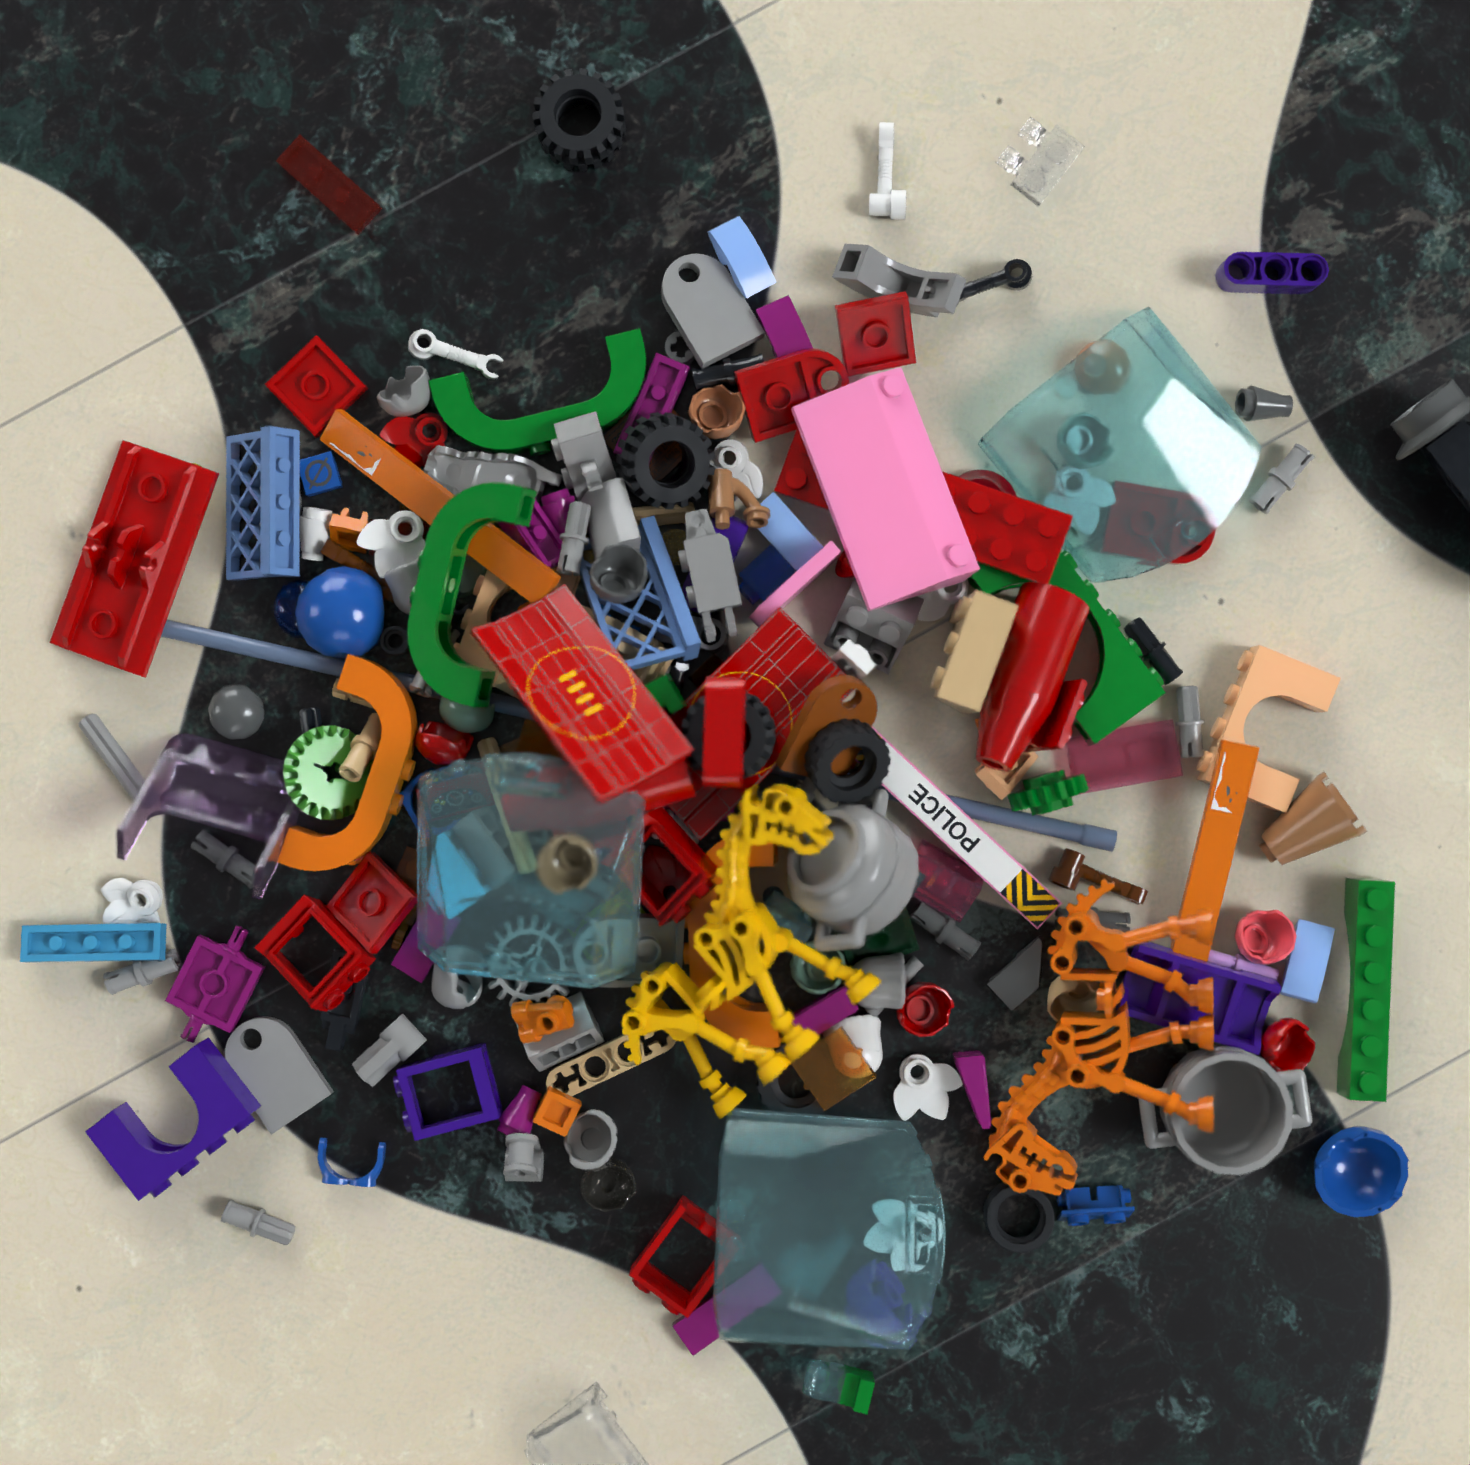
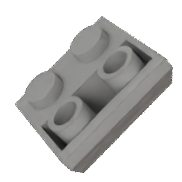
[824,578,924,674]

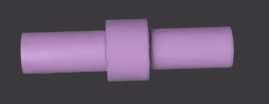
[1207,949,1279,980]

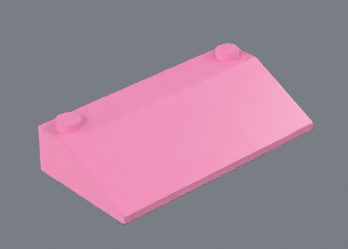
[791,367,980,611]

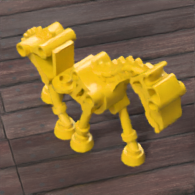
[622,784,881,1119]

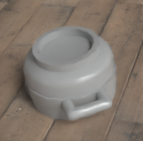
[787,789,918,951]
[1138,1045,1312,1175]

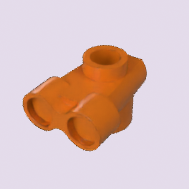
[511,995,574,1044]

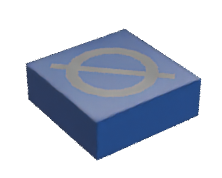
[300,451,343,497]

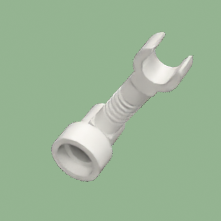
[869,122,906,220]
[408,329,504,379]

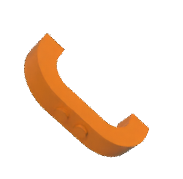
[277,654,418,871]
[683,838,783,1048]

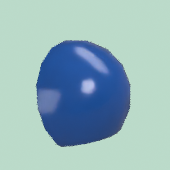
[295,566,384,659]
[1314,1126,1409,1217]

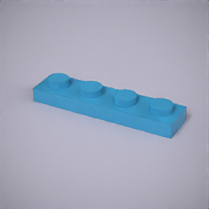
[20,923,167,963]

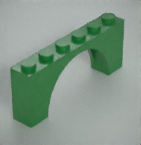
[968,550,1166,747]

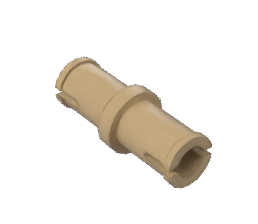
[339,713,382,782]

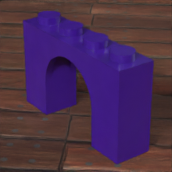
[85,1037,261,1201]

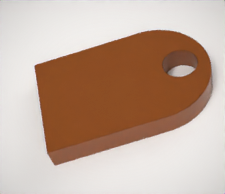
[775,675,877,777]

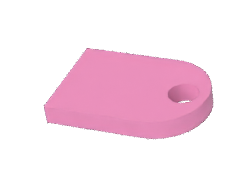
[749,541,841,628]

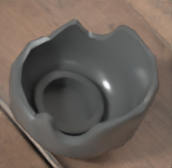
[589,544,648,604]
[208,684,265,740]

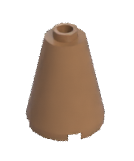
[1259,772,1367,865]

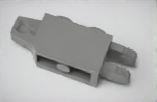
[678,509,742,642]

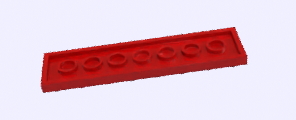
[774,428,1073,584]

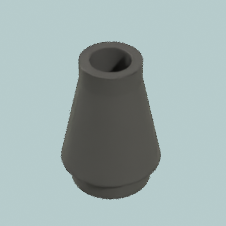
[1235,385,1293,422]

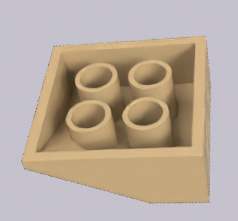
[931,590,1018,715]

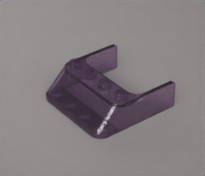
[116,733,300,899]

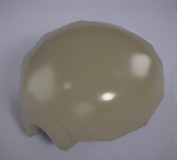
[536,833,598,894]

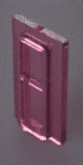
[1066,719,1183,795]

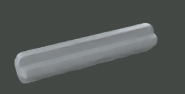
[78,714,156,807]

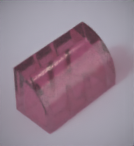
[912,839,984,923]

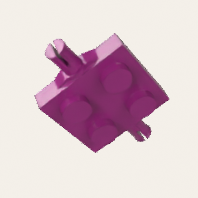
[165,925,265,1043]

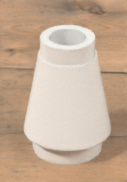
[300,507,332,561]

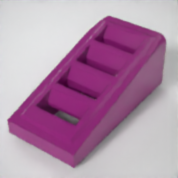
[952,1050,991,1129]

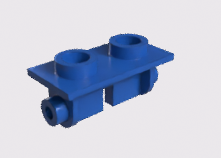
[1056,1185,1135,1226]

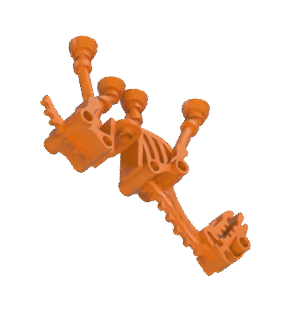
[984,879,1214,1195]

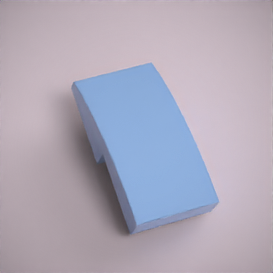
[707,216,776,298]
[758,492,823,571]
[1280,919,1335,1004]

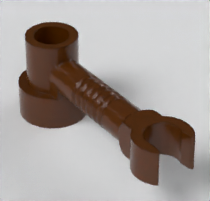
[320,539,395,604]
[1048,848,1148,905]

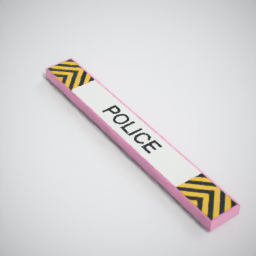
[855,727,1062,930]

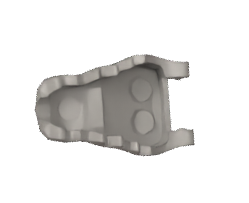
[424,445,563,524]

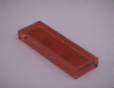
[276,134,382,235]

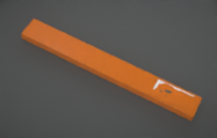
[320,409,561,603]
[1170,739,1260,962]

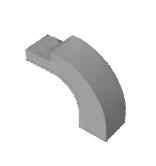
[832,244,966,317]

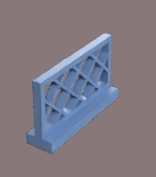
[226,426,300,581]
[580,515,701,670]

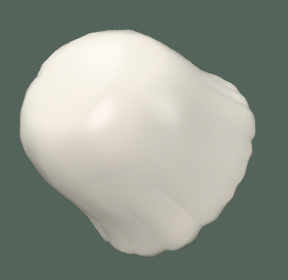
[823,1014,883,1078]

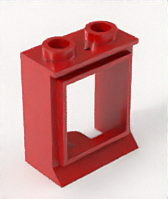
[600,807,718,927]
[254,895,376,1012]
[629,1195,741,1318]

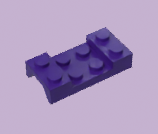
[1116,942,1282,1055]

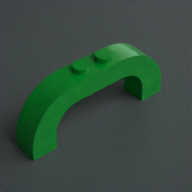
[428,328,647,456]
[408,482,537,707]

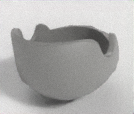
[377,366,432,417]

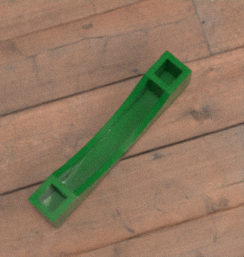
[1337,878,1395,1102]

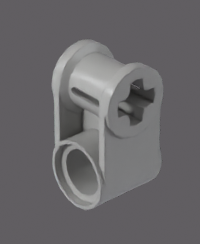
[503,1133,544,1182]

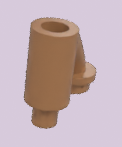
[707,468,771,529]

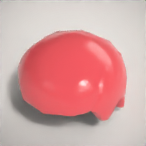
[1235,910,1297,965]

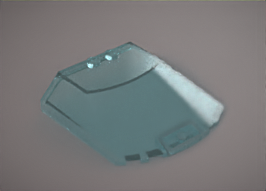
[978,306,1262,583]
[417,753,645,988]
[713,1108,945,1350]

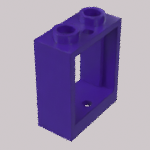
[393,1043,503,1141]

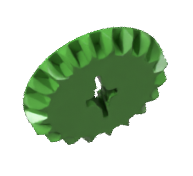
[283,726,374,820]

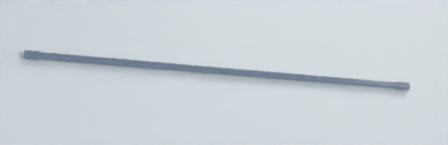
[161,619,1117,852]

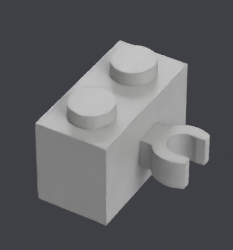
[551,411,616,501]

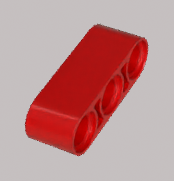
[703,676,746,788]

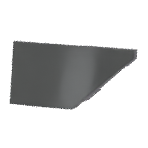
[987,935,1044,1011]

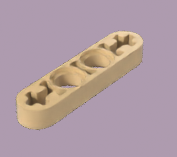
[546,1031,676,1096]

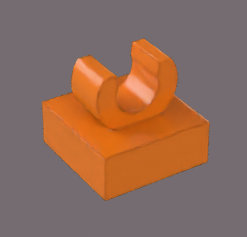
[329,508,369,554]
[533,1086,582,1137]

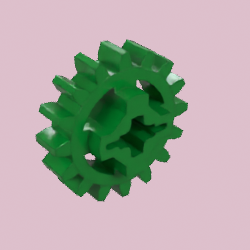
[1007,769,1089,815]

